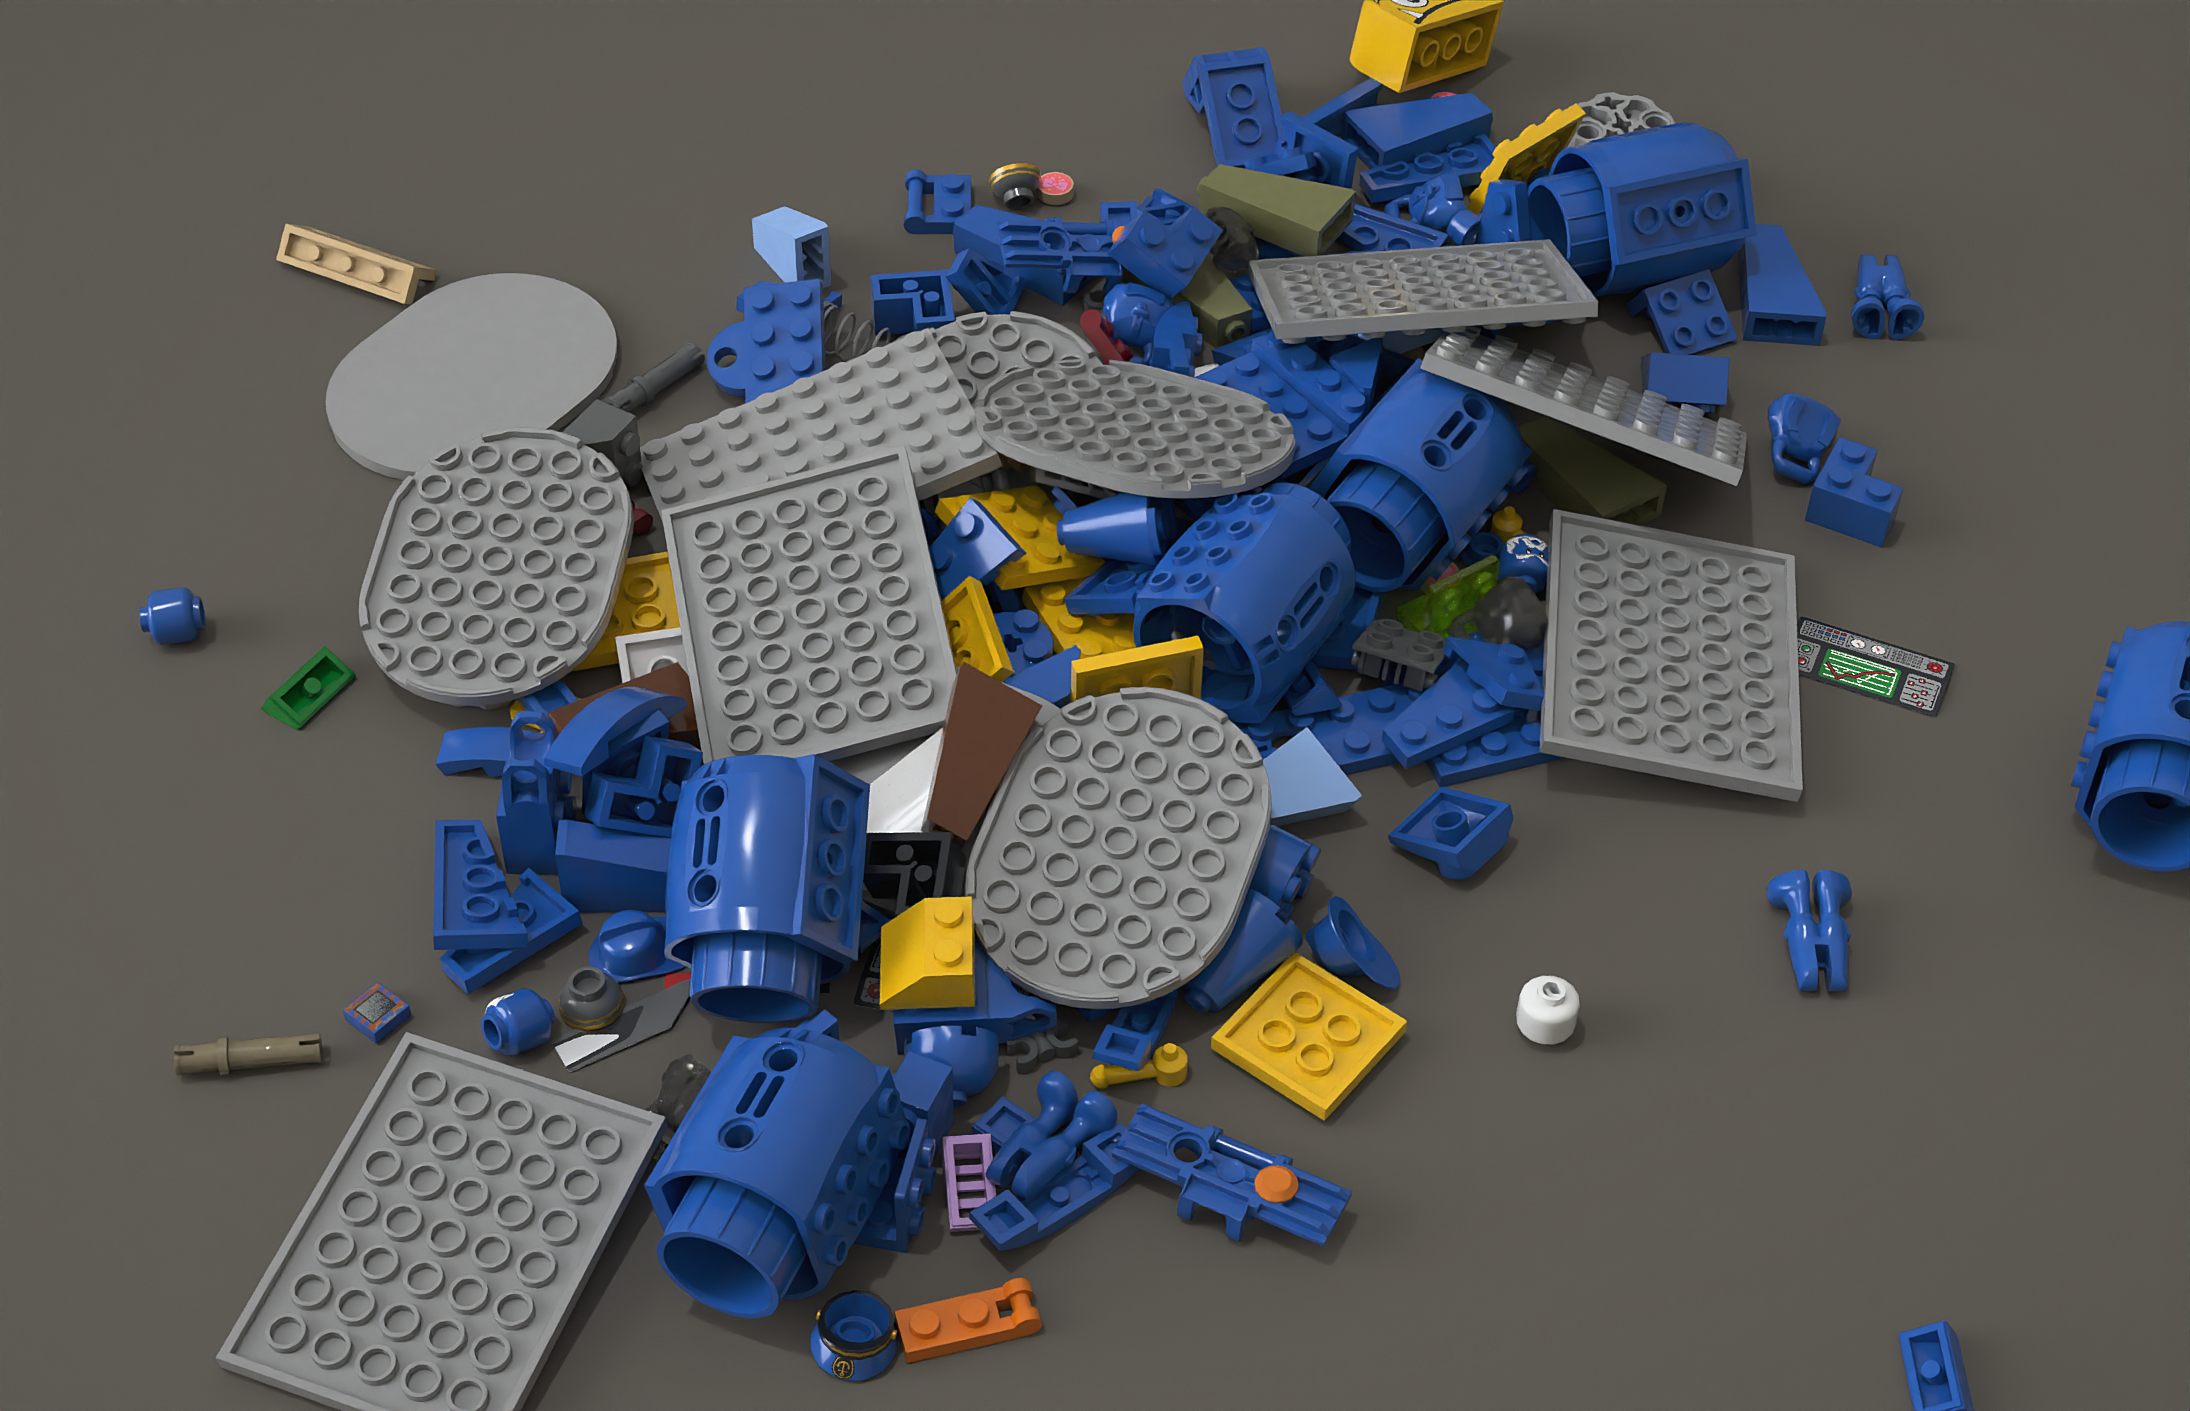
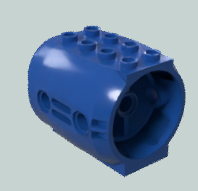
[1527,122,1757,297]
[1308,358,1533,592]
[1133,483,1356,723]
[2071,621,2190,872]
[664,754,870,1023]
[644,1027,910,1319]

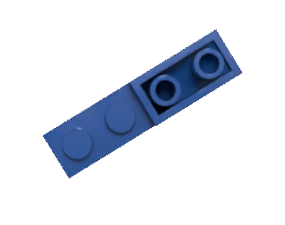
[1149,301,1202,378]

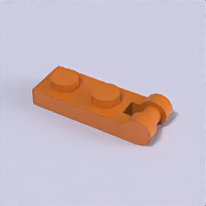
[894,1278,1043,1364]

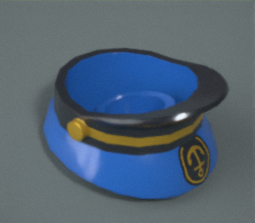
[810,1290,899,1381]

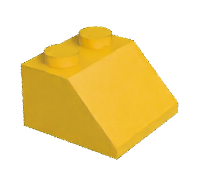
[880,897,975,1010]

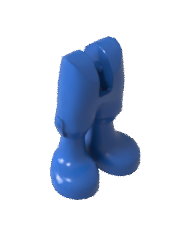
[1851,255,1924,340]
[1766,870,1852,992]
[985,1071,1118,1199]

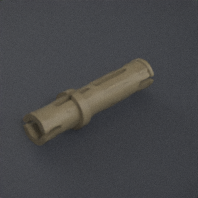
[174,1033,323,1076]

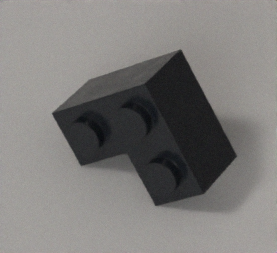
[863,832,966,917]

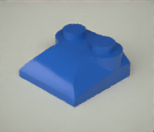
[1388,786,1514,881]

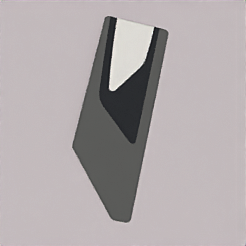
[551,979,690,1072]

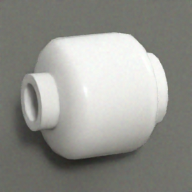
[1516,976,1580,1045]

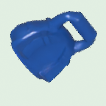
[1384,173,1465,233]
[1103,282,1174,366]
[1767,393,1841,485]

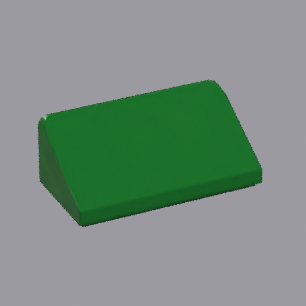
[261,646,356,730]

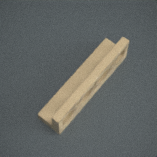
[276,223,437,305]

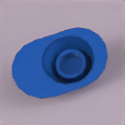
[1305,896,1400,989]
[589,909,686,983]

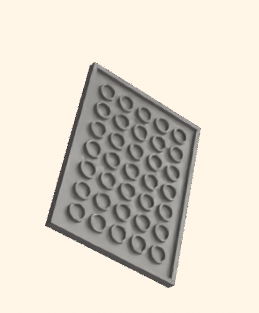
[1248,239,1598,344]
[1420,325,1747,486]
[640,328,1002,522]
[661,445,957,764]
[1539,509,1803,802]
[216,1032,668,1411]

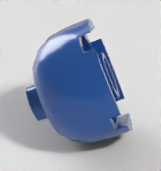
[904,1026,999,1107]

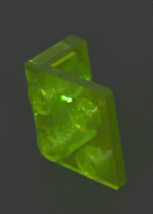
[1395,555,1500,639]

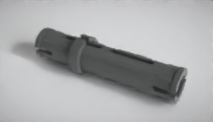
[604,342,705,413]

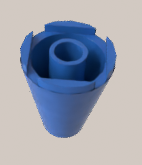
[1057,492,1177,566]
[1182,888,1302,1014]

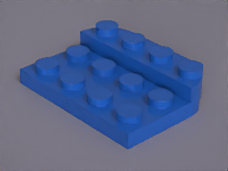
[1194,330,1365,479]

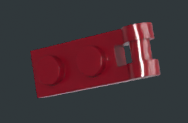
[1080,309,1134,365]

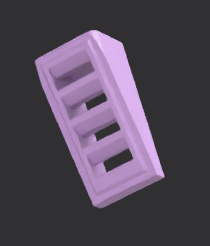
[941,1134,996,1232]

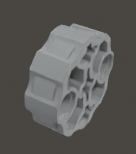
[1567,92,1675,148]

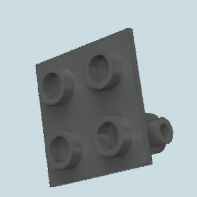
[1351,619,1447,692]

